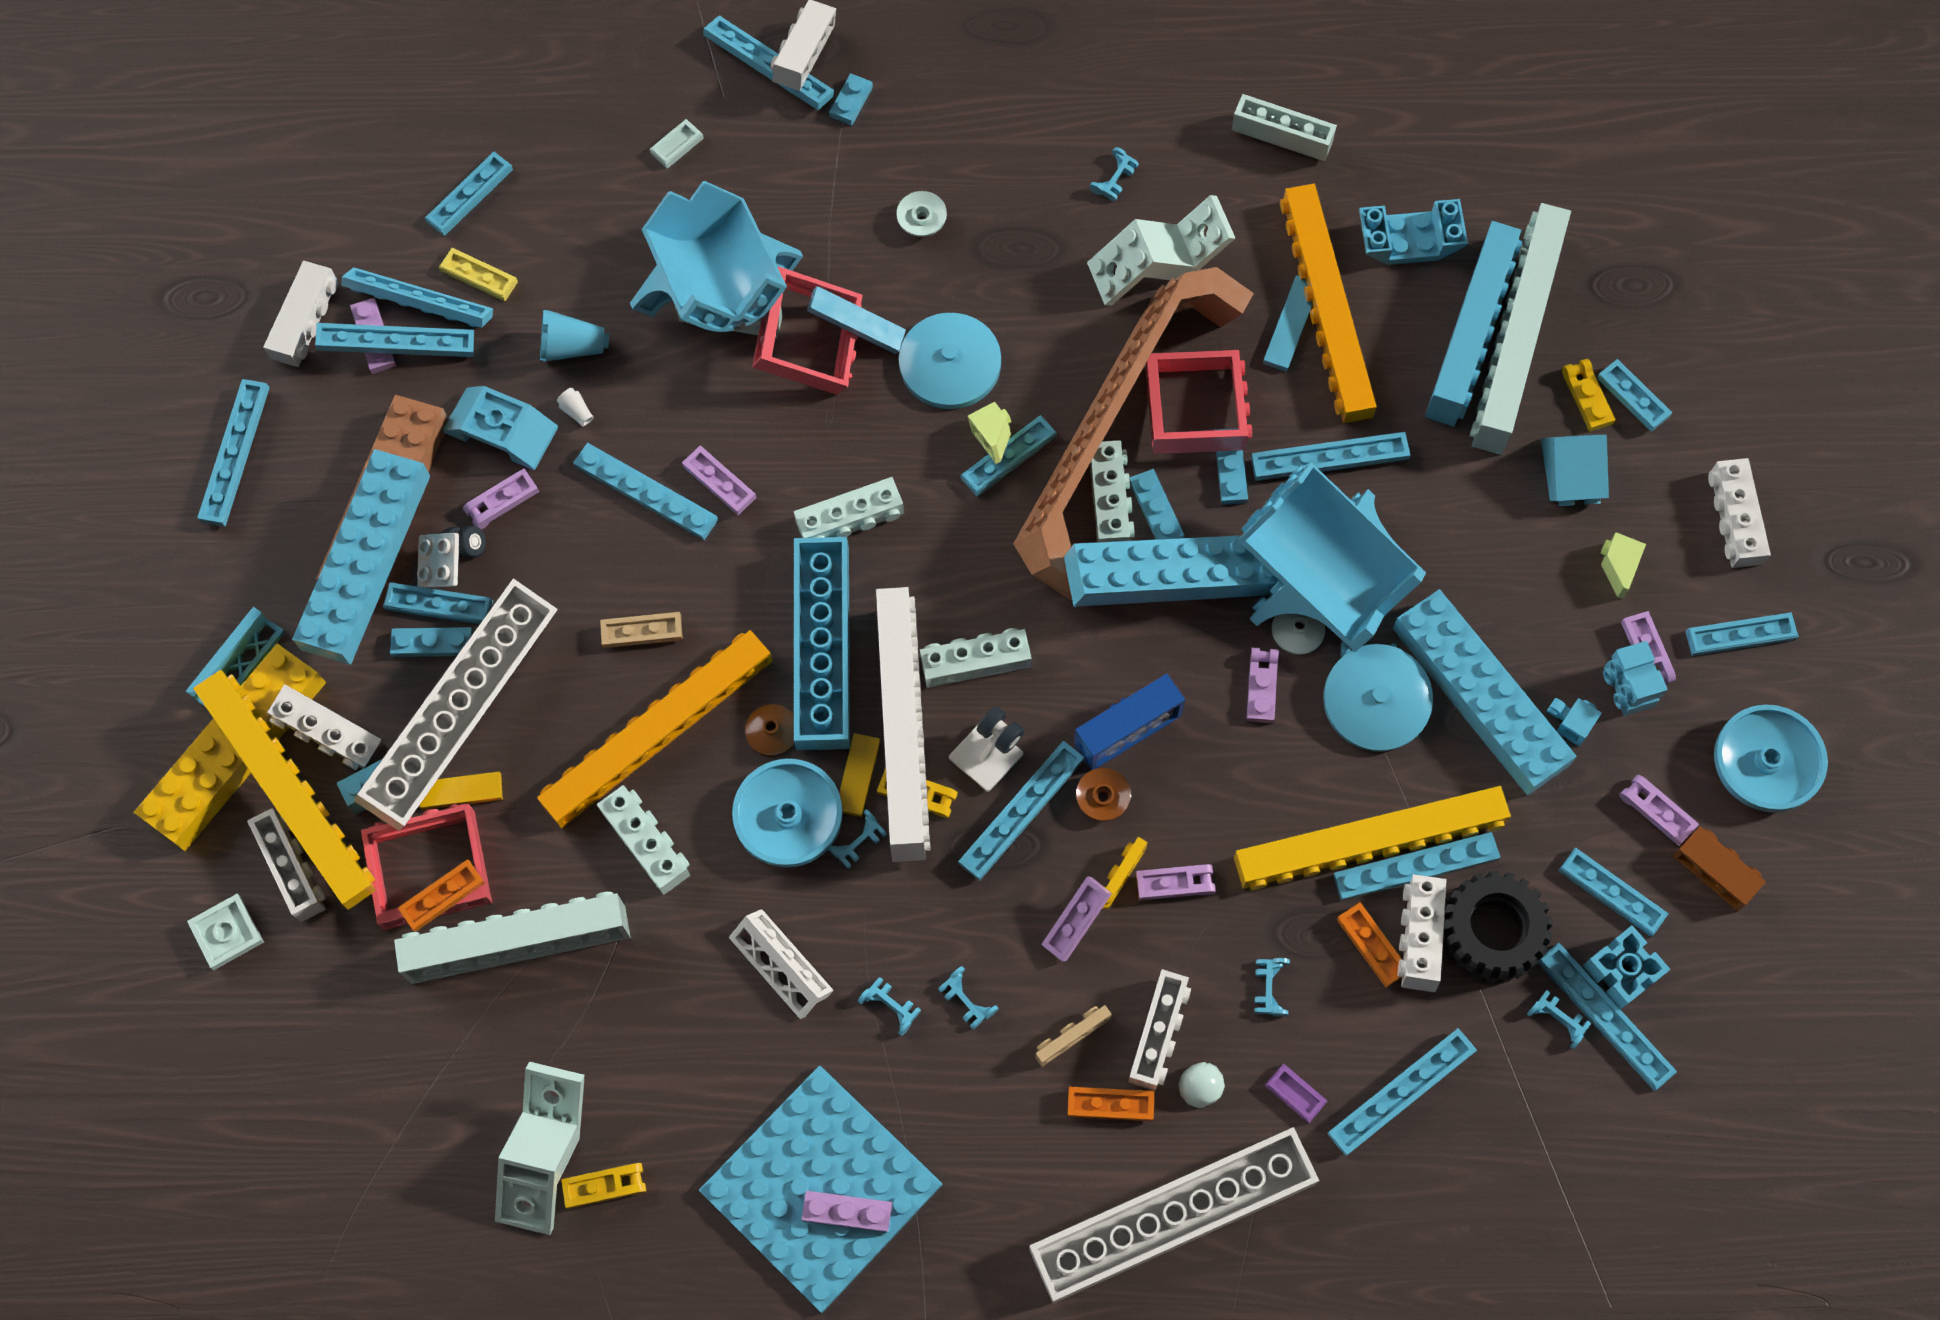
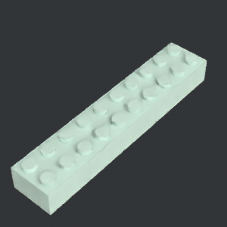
[1470,203,1571,455]

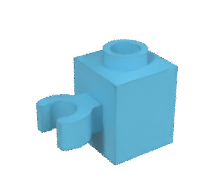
[1546,698,1602,746]

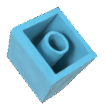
[1541,435,1609,506]

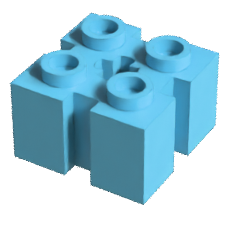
[1603,641,1668,716]
[1583,926,1671,1010]

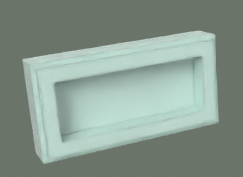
[650,119,704,169]

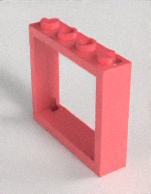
[752,266,862,395]
[1145,350,1252,454]
[361,803,492,930]

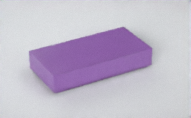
[1265,1063,1327,1124]

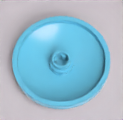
[899,313,1001,409]
[1323,644,1433,752]
[1714,705,1828,812]
[732,759,843,867]

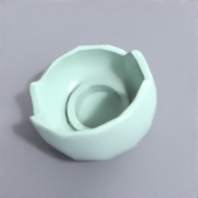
[1178,1062,1225,1108]

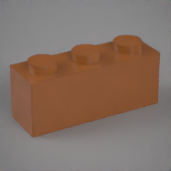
[1672,826,1766,912]

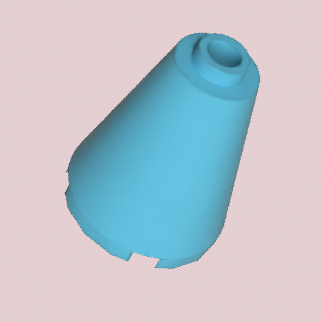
[540,310,609,362]

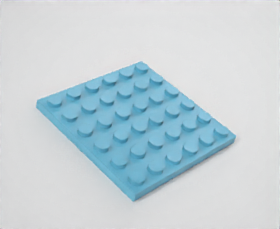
[699,1065,943,1313]

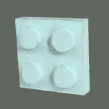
[187,894,264,970]

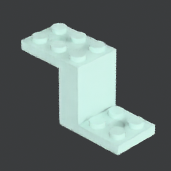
[1087,195,1236,306]
[495,1062,585,1235]

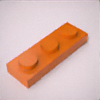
[398,859,485,932]
[1336,902,1402,988]
[1068,1087,1154,1121]

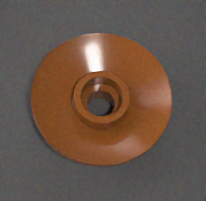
[745,704,795,756]
[1076,768,1131,821]

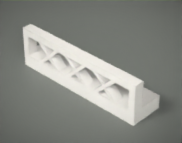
[729,909,833,1019]

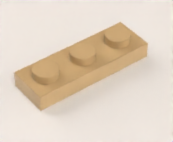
[600,612,683,648]
[1035,1005,1112,1067]

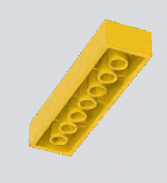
[134,644,326,851]

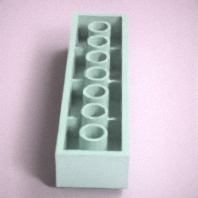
[394,892,631,984]

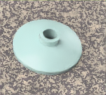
[897,191,947,237]
[1272,614,1325,655]

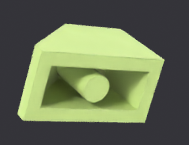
[968,402,1011,464]
[1600,533,1646,599]

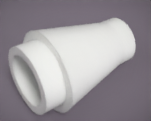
[557,388,594,427]

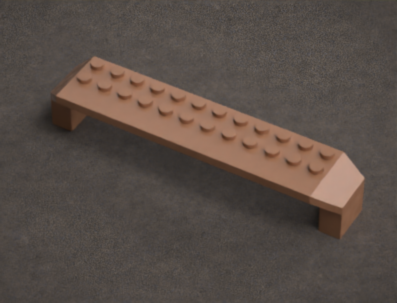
[1013,267,1254,600]

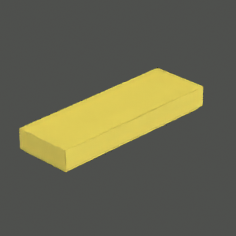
[439,248,518,302]

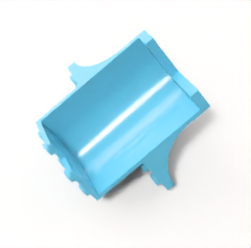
[630,181,803,332]
[1238,462,1426,652]

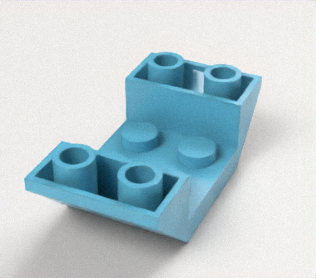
[1359,199,1468,265]
[442,386,558,471]

